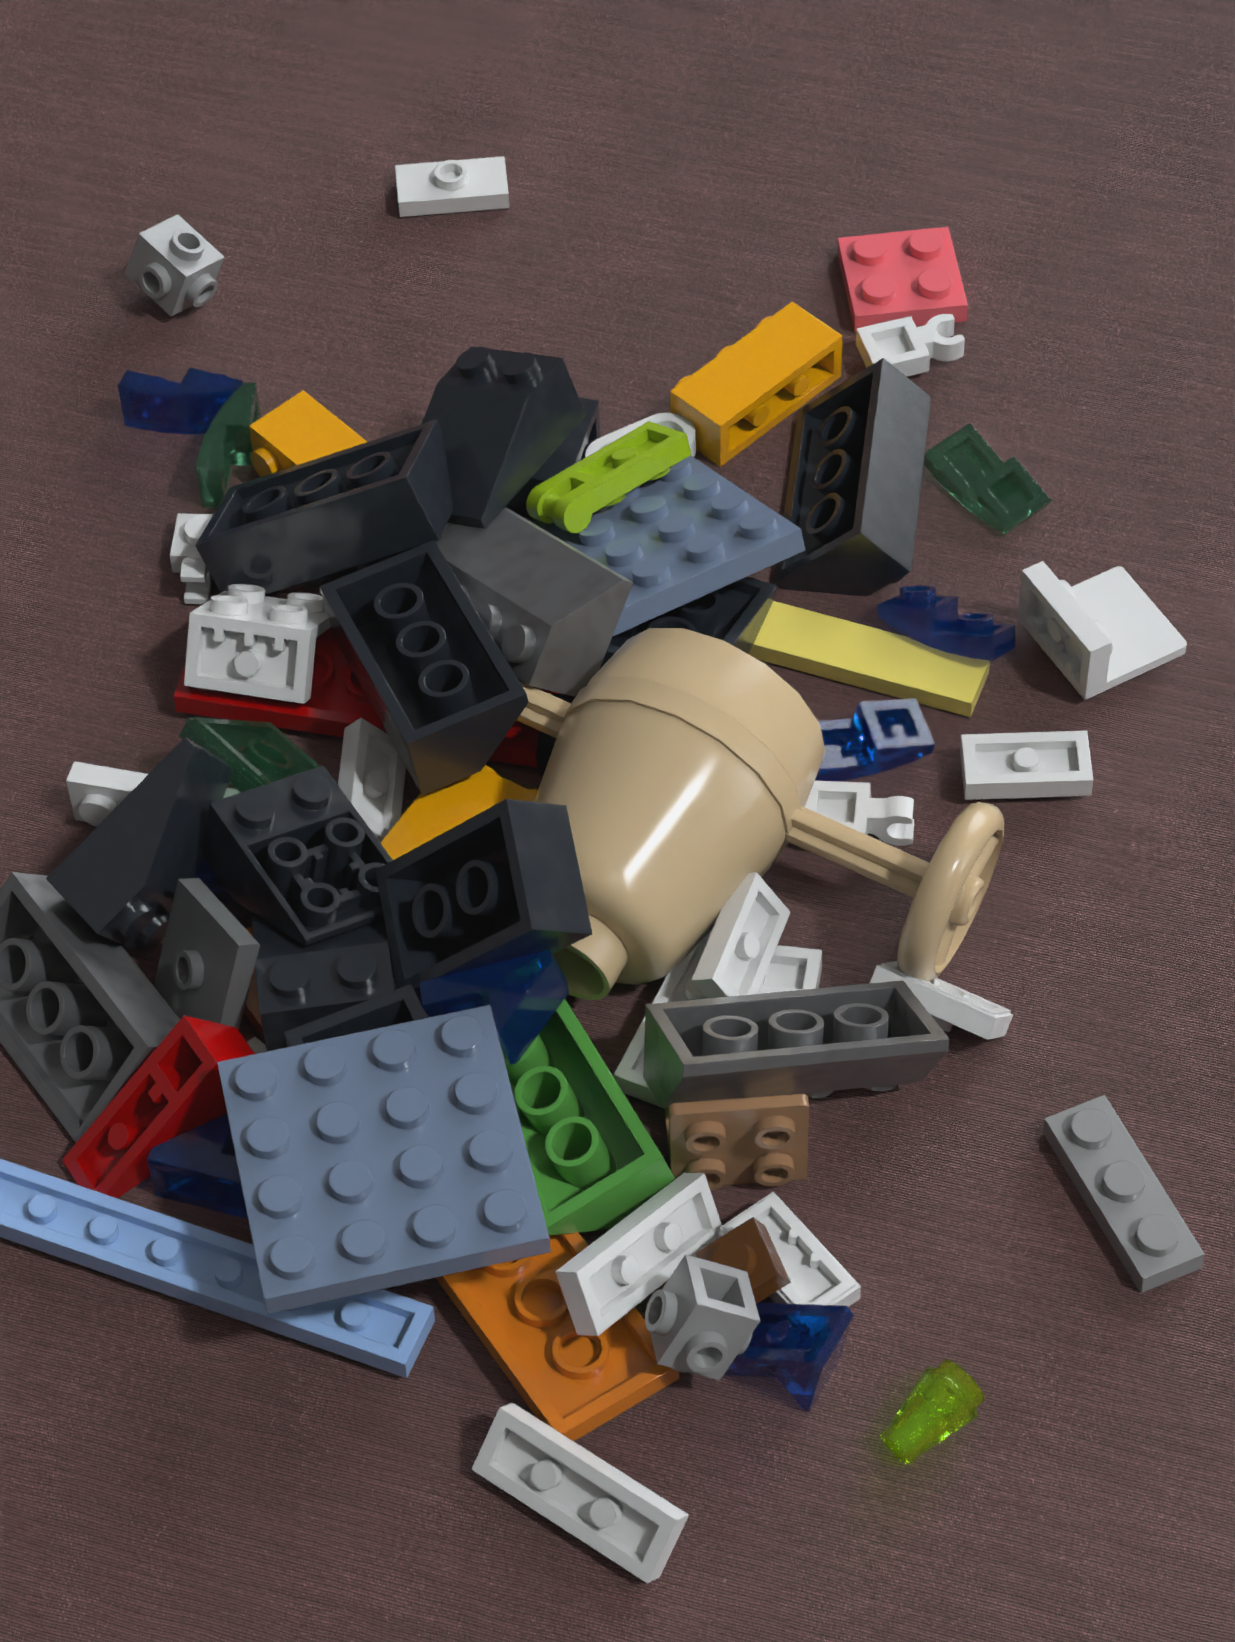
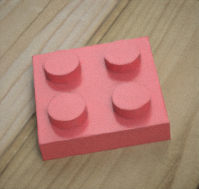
[837,227,968,333]

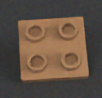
[665,1094,809,1191]

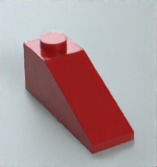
[62,1015,255,1199]

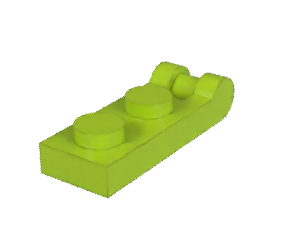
[526,421,692,533]

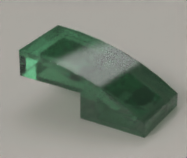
[195,382,261,508]
[923,423,1052,535]

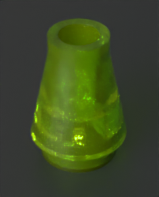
[880,1359,985,1465]

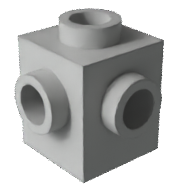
[125,214,225,316]
[645,1254,760,1380]

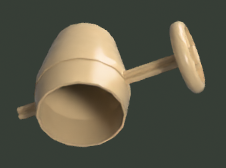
[516,628,1004,1000]

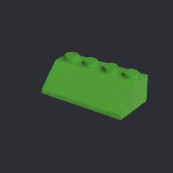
[443,960,675,1235]

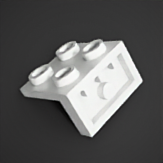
[1018,561,1187,700]
[184,584,331,704]

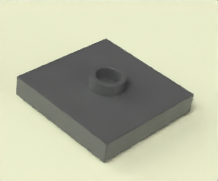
[154,878,260,1030]

